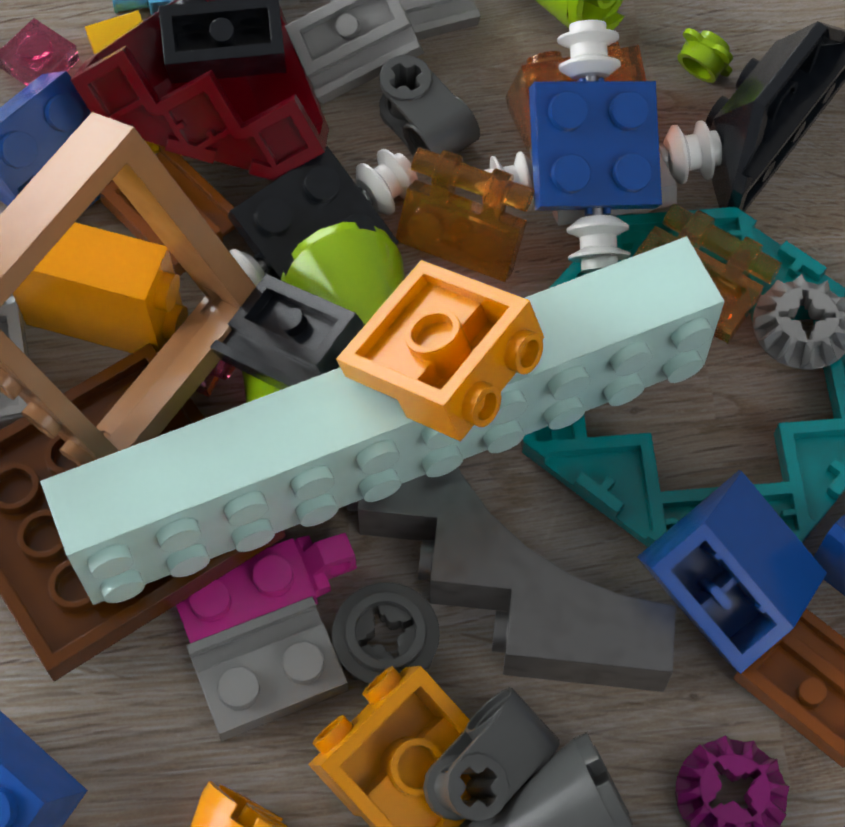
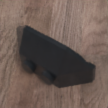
[705,21,845,212]

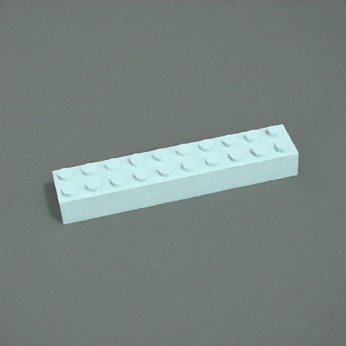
[40,236,725,605]

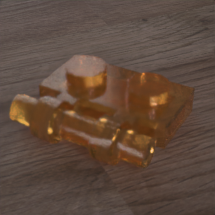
[396,147,534,282]
[632,203,782,344]

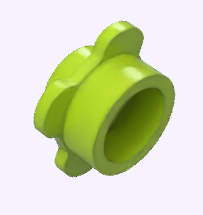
[677,28,733,83]

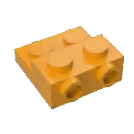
[336,260,544,442]
[308,666,471,827]

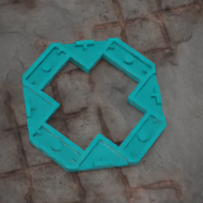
[521,207,845,547]

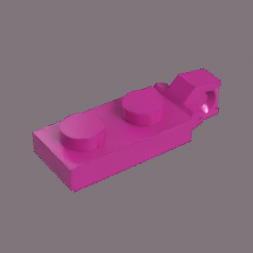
[176,533,357,643]

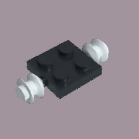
[228,146,418,286]

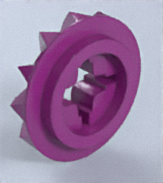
[675,735,790,827]

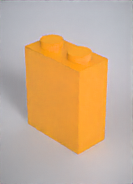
[13,222,188,353]

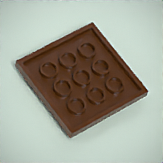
[0,343,286,681]

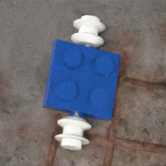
[529,20,662,273]

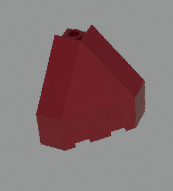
[71,0,329,181]

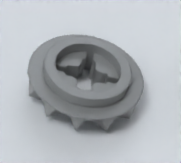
[753,274,845,370]

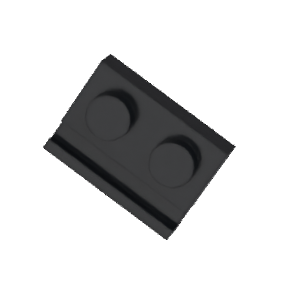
[210,274,365,390]

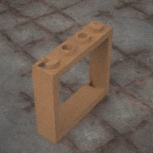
[0,112,256,466]

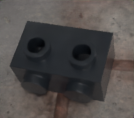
[158,0,286,84]

